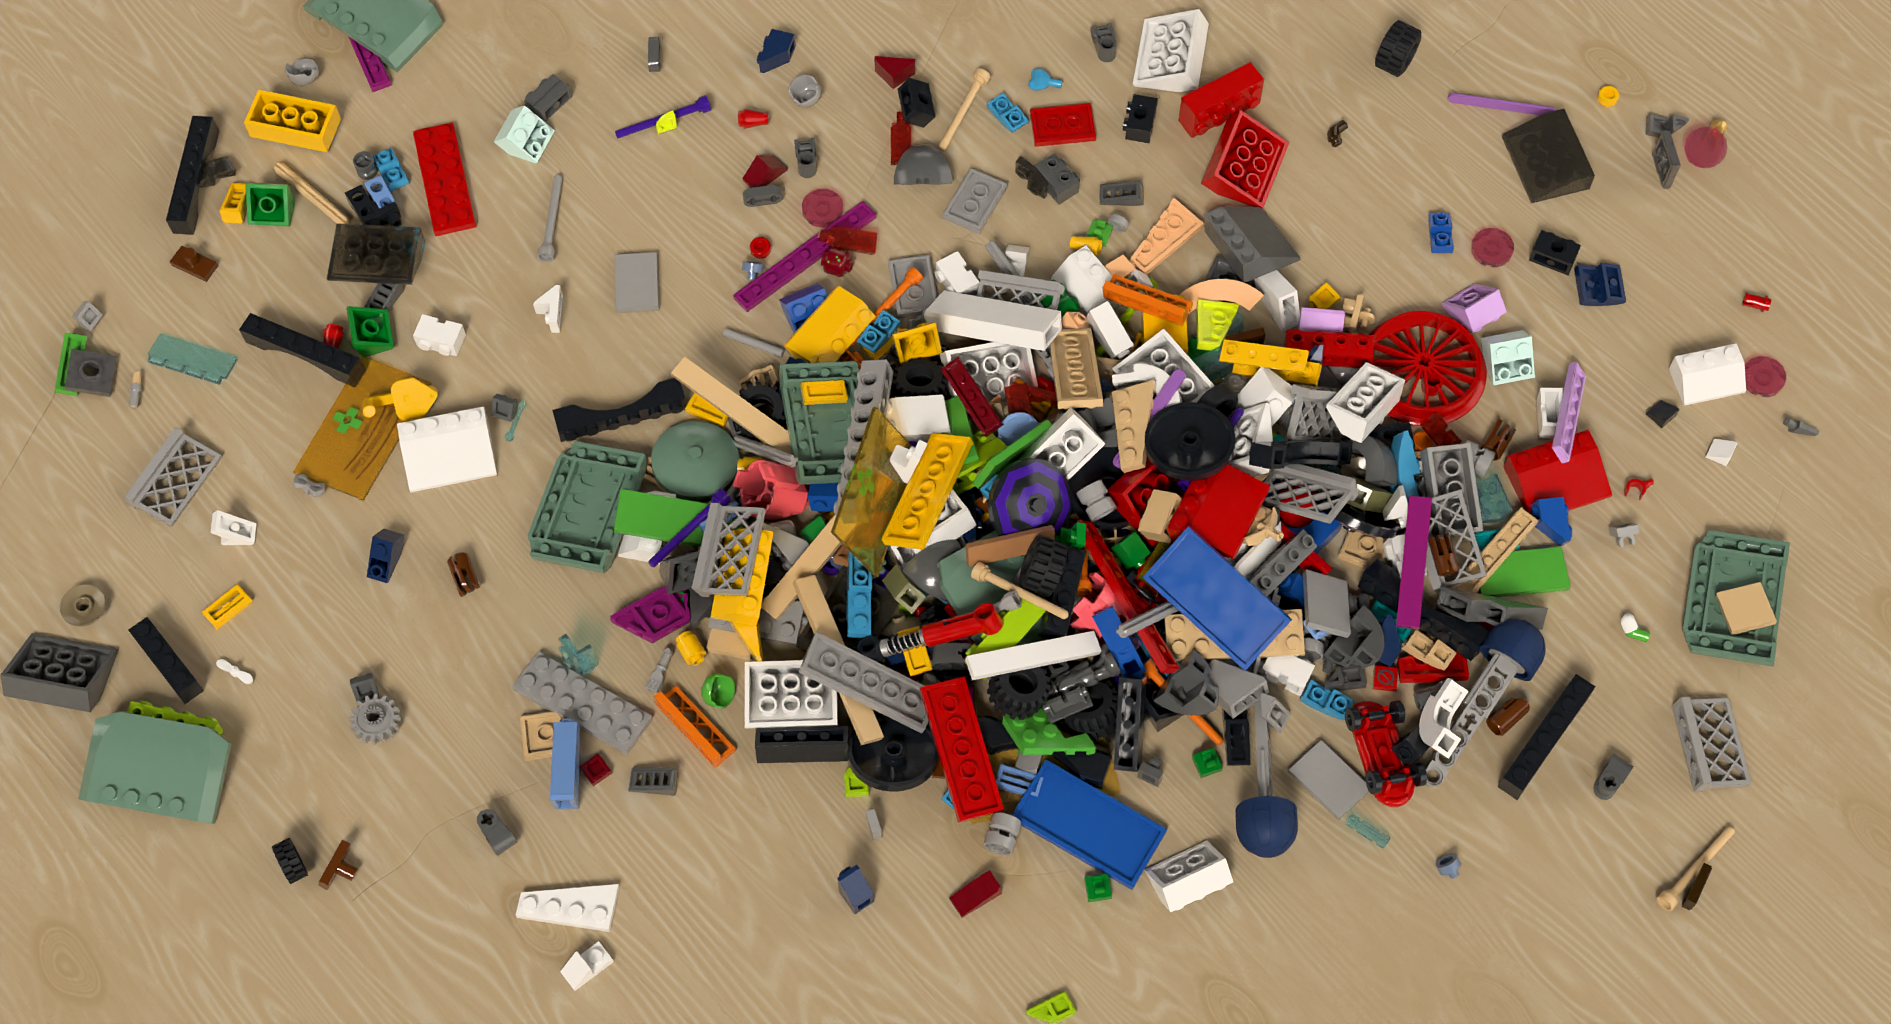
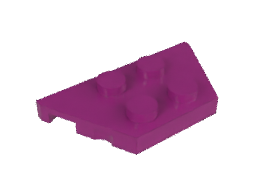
[610,586,691,644]

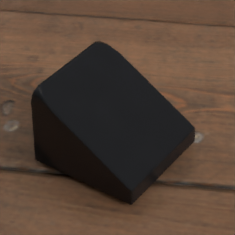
[1646,400,1680,428]

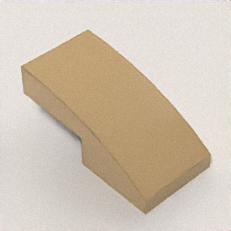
[1402,629,1457,670]

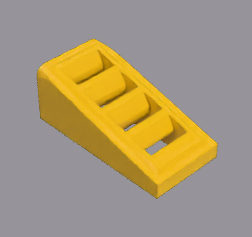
[219,183,247,224]

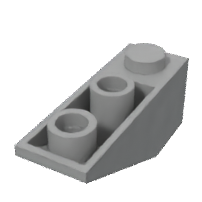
[752,521,809,572]

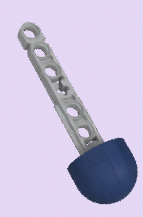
[1425,619,1546,787]
[1235,674,1298,858]

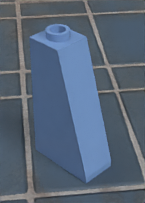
[550,719,580,809]

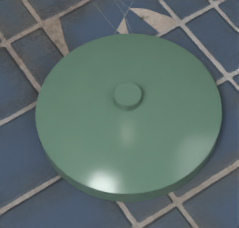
[651,421,739,501]

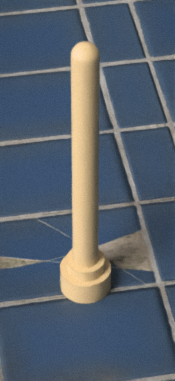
[939,69,991,151]
[971,562,1069,619]
[1656,826,1735,911]

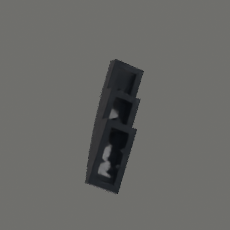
[1222,708,1251,766]

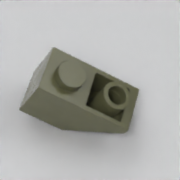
[1347,476,1393,514]
[882,563,929,613]

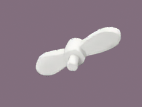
[216,659,253,684]

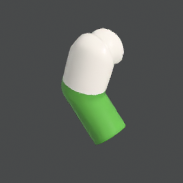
[1621,613,1650,642]

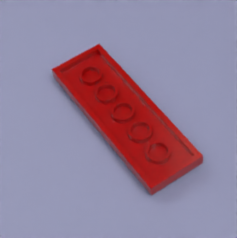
[413,122,476,237]
[919,676,1004,823]

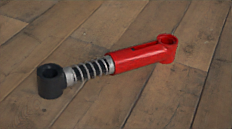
[857,603,1004,664]

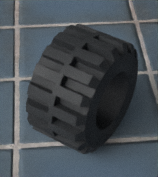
[1375,20,1422,77]
[893,358,948,400]
[736,382,787,442]
[1019,535,1067,598]
[987,667,1051,720]
[1065,680,1118,741]

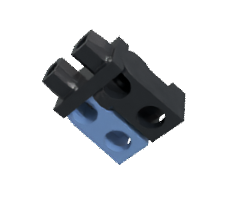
[345,175,402,237]

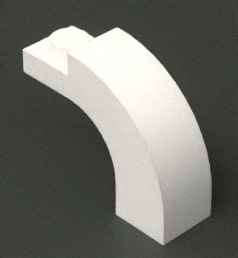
[1112,364,1183,408]
[1419,678,1468,759]

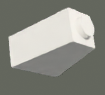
[1254,270,1300,332]
[1086,301,1134,360]

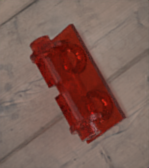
[1420,413,1462,446]

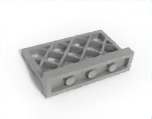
[977,270,1065,310]
[1286,384,1341,440]
[124,427,222,527]
[1262,464,1358,524]
[1426,490,1487,592]
[692,503,766,597]
[1672,697,1752,792]

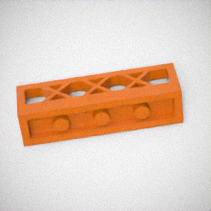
[1102,274,1193,326]
[654,685,736,768]

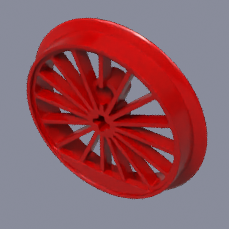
[1359,311,1487,427]

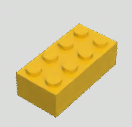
[244,90,341,153]

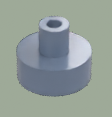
[742,261,764,280]
[1435,853,1461,879]

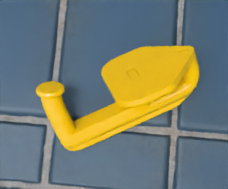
[363,377,438,421]

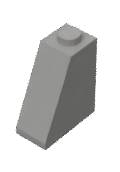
[1208,659,1269,719]

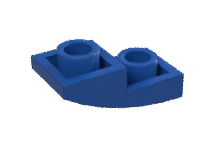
[1428,212,1454,253]

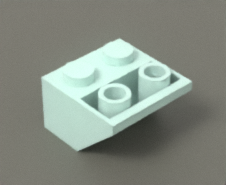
[494,105,555,163]
[1481,330,1535,385]

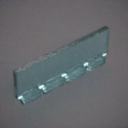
[148,333,238,385]

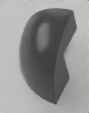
[894,144,952,185]
[1073,391,1118,447]
[902,540,962,602]
[1323,605,1385,668]
[1154,650,1219,715]

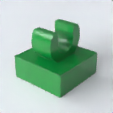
[1192,747,1223,778]
[1084,874,1112,902]

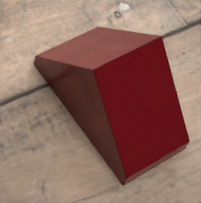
[874,56,916,89]
[742,155,788,188]

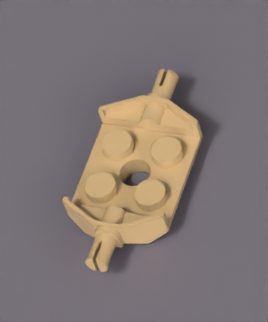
[1243,505,1284,546]

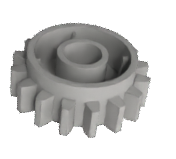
[349,694,402,745]

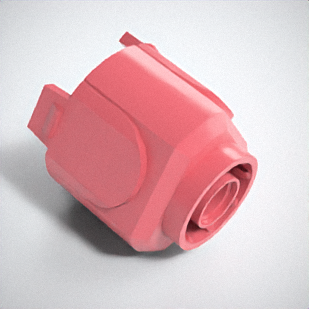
[732,460,810,520]
[1069,572,1132,646]

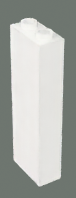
[924,290,1062,351]

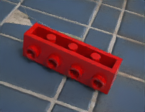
[1284,329,1374,368]

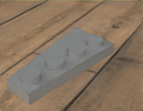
[708,601,804,646]

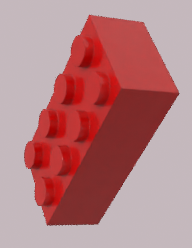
[1178,62,1264,138]

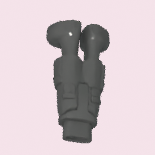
[1047,643,1121,700]

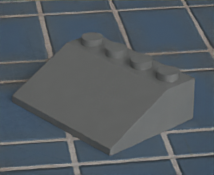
[1204,206,1301,283]
[659,544,723,595]
[0,633,118,713]

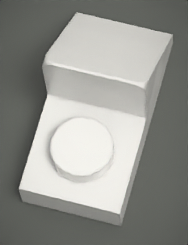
[1005,244,1029,277]
[533,285,563,333]
[890,440,927,484]
[1383,485,1408,529]
[210,510,256,545]
[561,941,614,991]

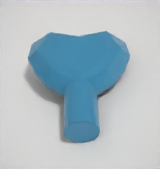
[1028,68,1063,91]

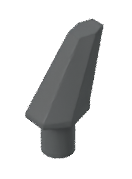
[1783,417,1819,436]
[1322,639,1337,674]

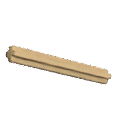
[274,162,350,228]

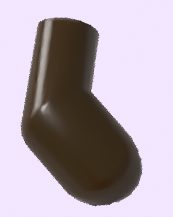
[1327,120,1348,147]

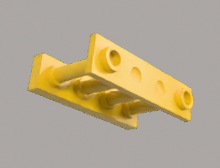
[1219,339,1322,386]

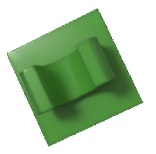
[1086,219,1113,247]

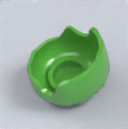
[701,673,735,709]

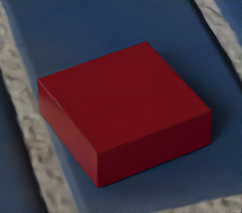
[579,753,612,787]

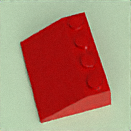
[1201,110,1289,209]
[1503,429,1612,515]
[1107,457,1185,546]
[1167,465,1270,559]

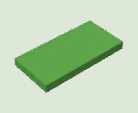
[945,396,979,465]
[973,420,1052,489]
[613,489,708,547]
[1473,547,1571,597]

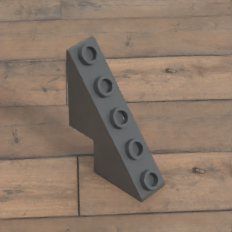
[1248,529,1318,596]
[1436,587,1548,630]

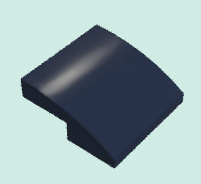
[1574,263,1626,306]

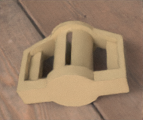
[737,364,780,390]

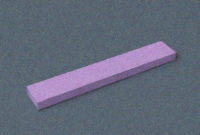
[1552,362,1586,464]

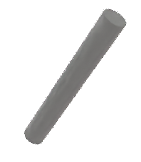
[723,328,785,357]

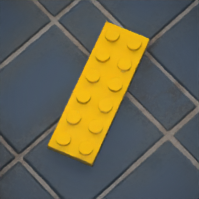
[881,433,973,550]

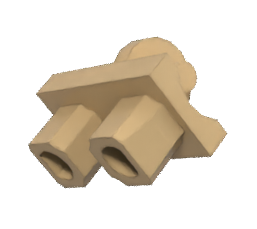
[1342,294,1375,334]

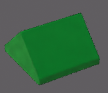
[245,183,295,226]
[346,306,394,357]

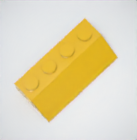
[784,286,876,363]
[710,528,773,626]

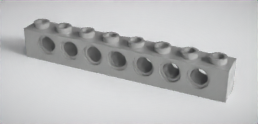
[834,359,893,524]

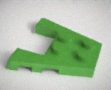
[1002,696,1096,755]

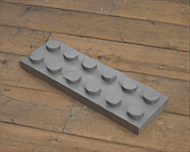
[799,632,928,733]
[512,652,653,755]

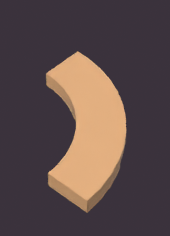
[1179,279,1264,315]

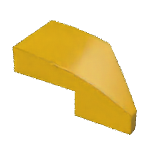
[1309,282,1341,310]

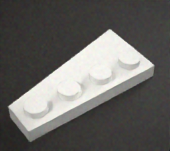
[516,884,620,932]

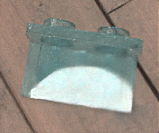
[1192,345,1234,383]
[1476,474,1513,523]
[558,634,598,675]

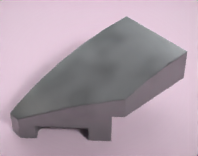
[1646,114,1689,137]
[690,587,713,629]
[1324,665,1367,690]

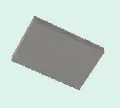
[942,168,1008,235]
[615,252,659,313]
[888,255,937,318]
[1303,570,1351,638]
[1288,740,1369,821]

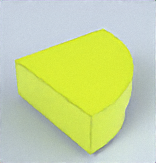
[656,110,677,134]

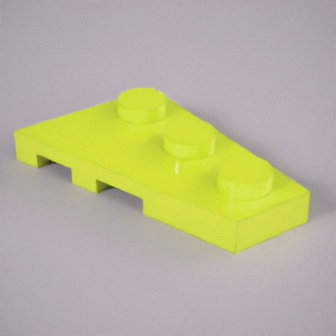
[1196,299,1239,352]

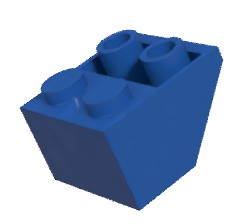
[779,283,827,333]

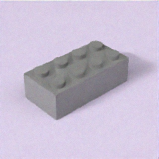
[1420,443,1483,537]

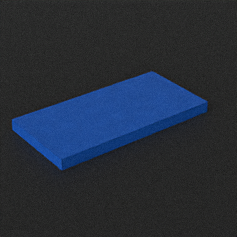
[1143,526,1292,671]
[1012,760,1167,890]

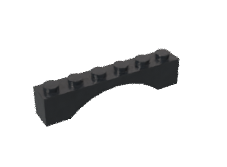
[166,116,219,235]
[239,313,366,387]
[552,378,687,442]
[1249,438,1353,469]
[1358,559,1490,661]
[1498,674,1596,800]
[977,716,1111,789]

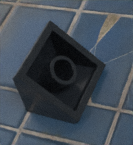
[1145,679,1184,732]

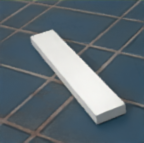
[965,631,1101,680]

